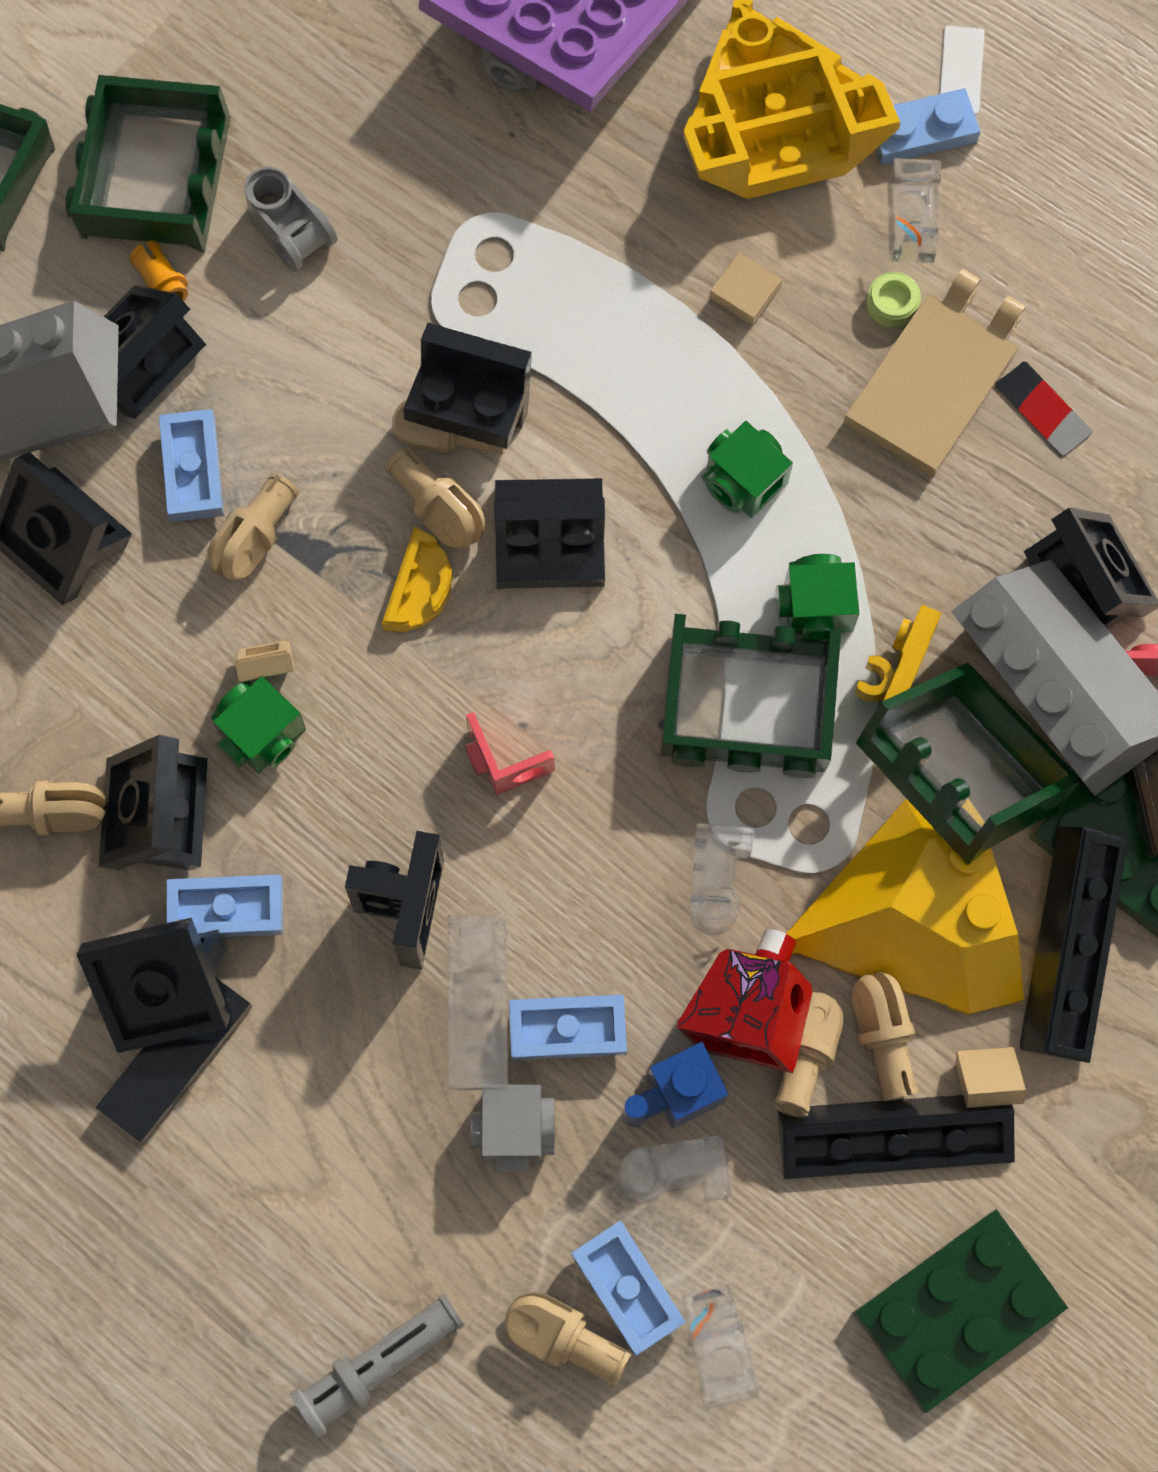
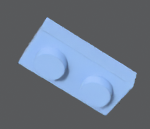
[875,88,981,165]
[159,409,224,522]
[167,874,284,937]
[509,995,627,1061]
[571,1220,686,1356]

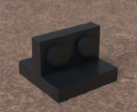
[103,285,207,419]
[404,322,532,449]
[0,452,132,606]
[494,478,605,589]
[1023,508,1158,629]
[98,735,208,871]
[345,830,445,970]
[76,917,230,1053]

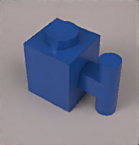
[623,1042,729,1129]

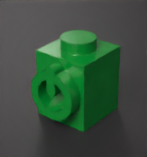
[701,420,793,519]
[776,553,860,641]
[211,676,306,774]

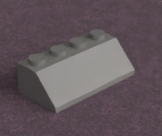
[0,300,119,461]
[951,560,1158,796]

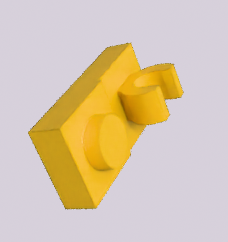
[855,604,942,702]

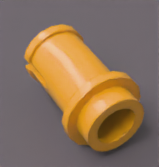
[129,241,188,301]

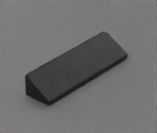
[1020,827,1129,1063]
[778,1095,1015,1179]

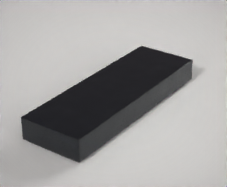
[95,977,253,1145]

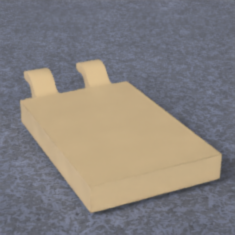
[843,269,1026,478]

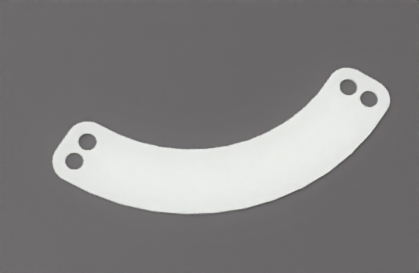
[431,213,878,874]

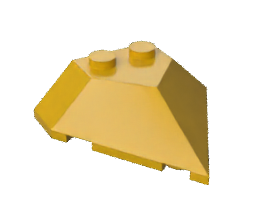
[684,0,900,199]
[786,799,1024,1015]

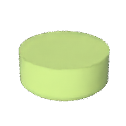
[866,272,921,328]

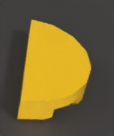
[381,526,453,632]

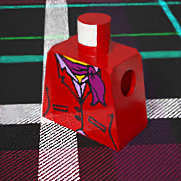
[676,929,813,1074]

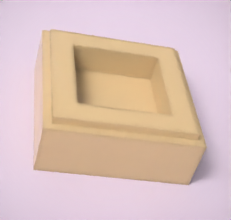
[709,252,783,326]
[235,640,294,682]
[956,1047,1026,1108]

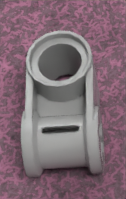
[244,167,338,272]

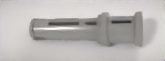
[290,1294,464,1439]

